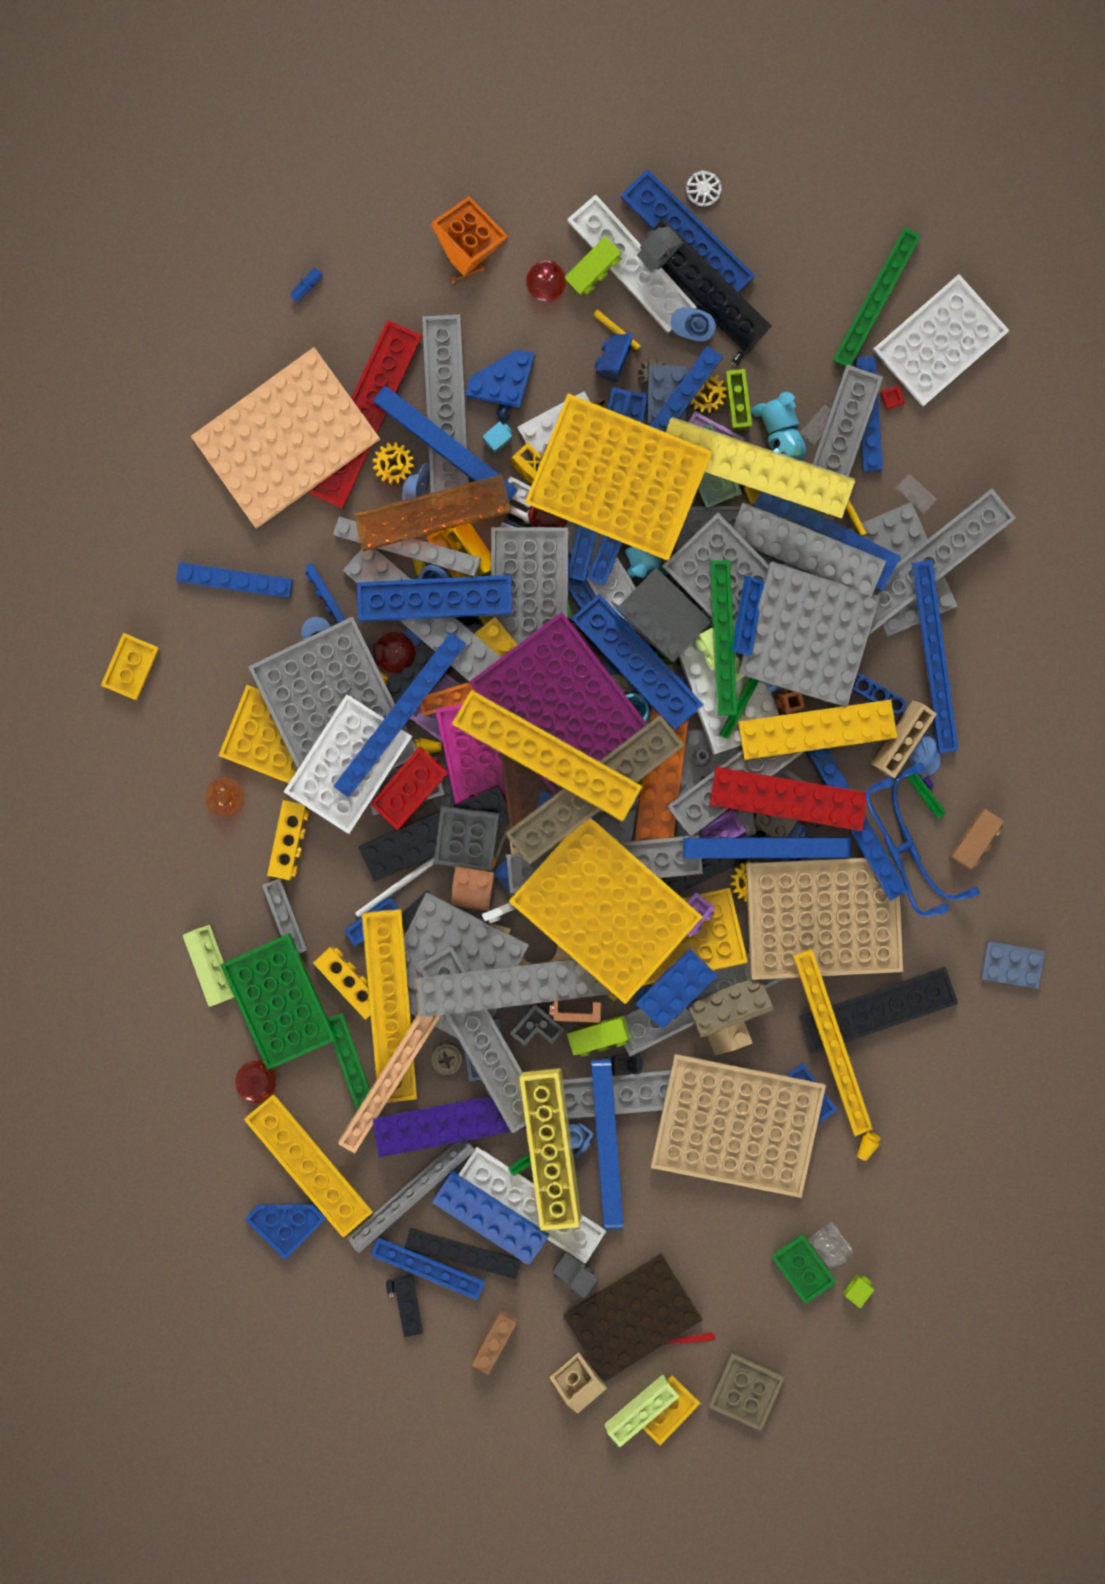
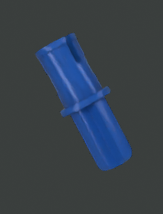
[290,267,323,302]

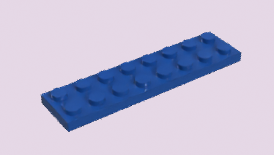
[621,169,755,293]
[754,491,901,591]
[357,575,513,622]
[571,594,704,731]

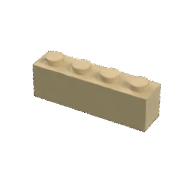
[871,700,937,778]

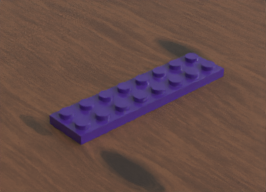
[372,1096,527,1158]

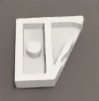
[482,903,517,923]

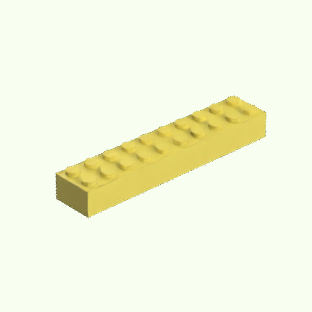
[666,417,855,518]

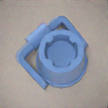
[569,1122,595,1159]

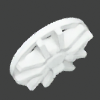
[686,170,722,207]

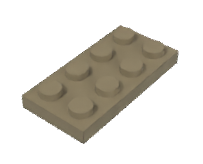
[688,979,774,1037]

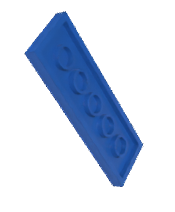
[432,1171,550,1265]

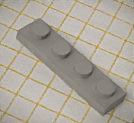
[262,878,308,953]

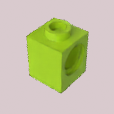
[842,1275,874,1308]

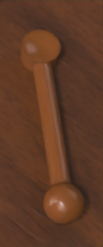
[449,264,487,285]

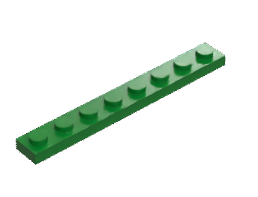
[832,227,921,368]
[709,560,737,716]

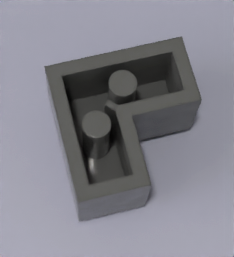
[637,226,684,272]
[510,1003,565,1046]
[553,1251,598,1298]

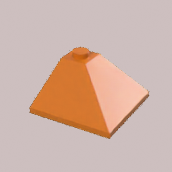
[431,196,508,276]

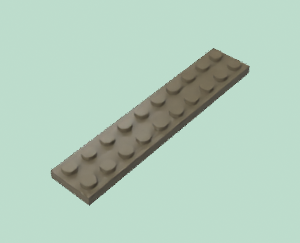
[505,715,684,865]

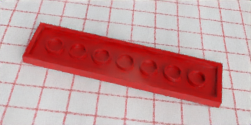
[709,767,867,831]

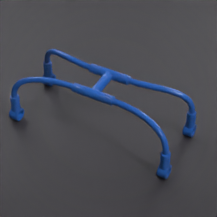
[865,763,981,917]

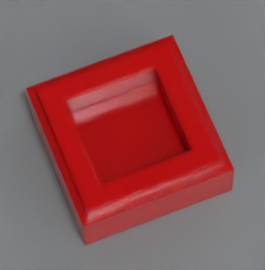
[880,385,905,411]

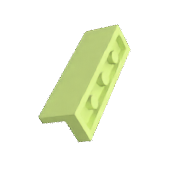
[183,925,234,1007]
[604,1375,679,1447]

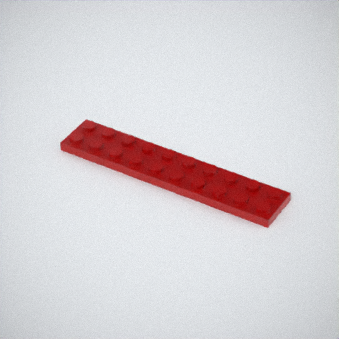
[308,320,422,509]

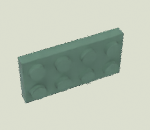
[698,423,742,509]

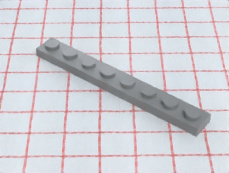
[333,517,482,577]
[347,1140,475,1253]

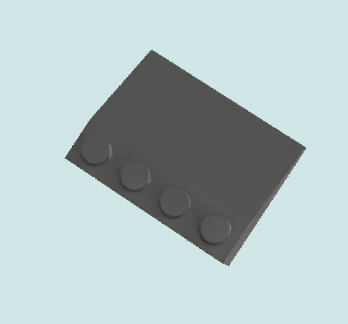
[616,568,711,663]

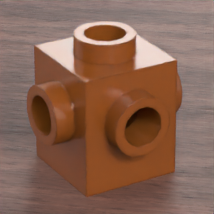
[775,688,805,715]

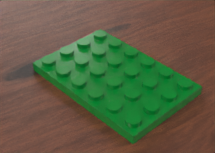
[221,933,337,1070]

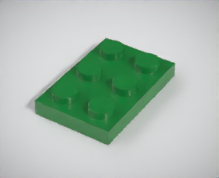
[771,1234,836,1305]

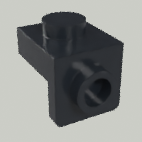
[612,1054,643,1075]

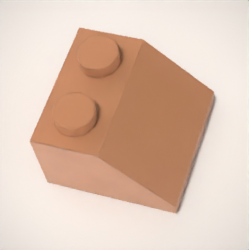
[451,867,495,911]

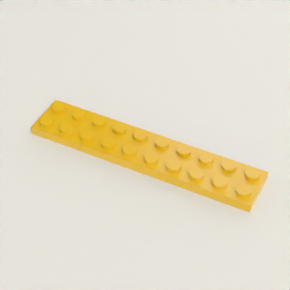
[452,690,642,821]
[362,909,417,1103]

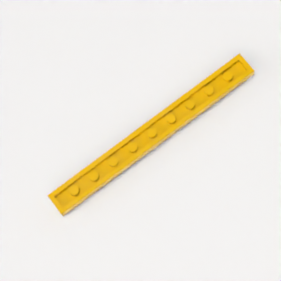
[793,949,873,1136]

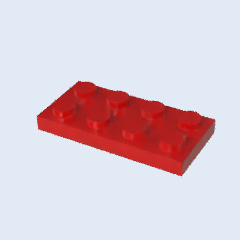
[370,747,449,830]

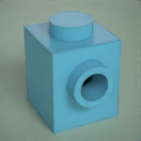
[482,422,513,454]

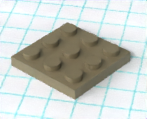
[708,1352,785,1431]

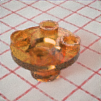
[205,778,244,816]

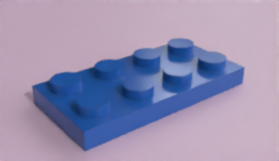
[635,948,718,1029]

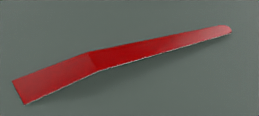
[666,1332,716,1344]

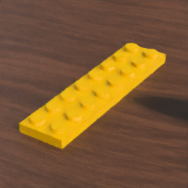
[738,700,897,760]
[244,1094,373,1238]

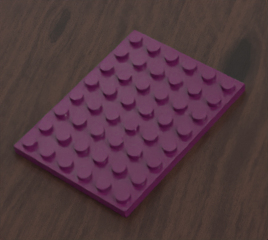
[469,612,647,796]

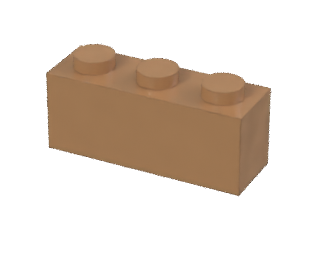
[950,808,1004,869]
[472,1309,517,1375]

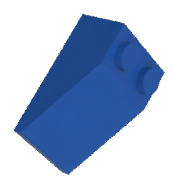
[594,333,633,383]

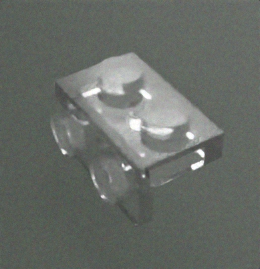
[808,1221,853,1270]

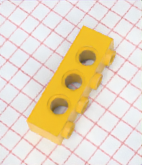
[267,800,310,880]
[313,947,370,1020]

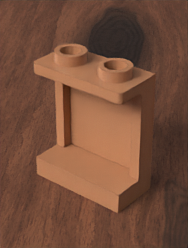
[550,1000,601,1022]

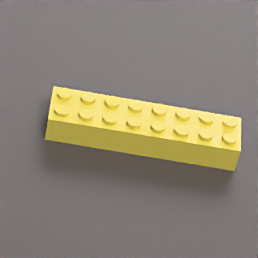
[520,1068,582,1231]

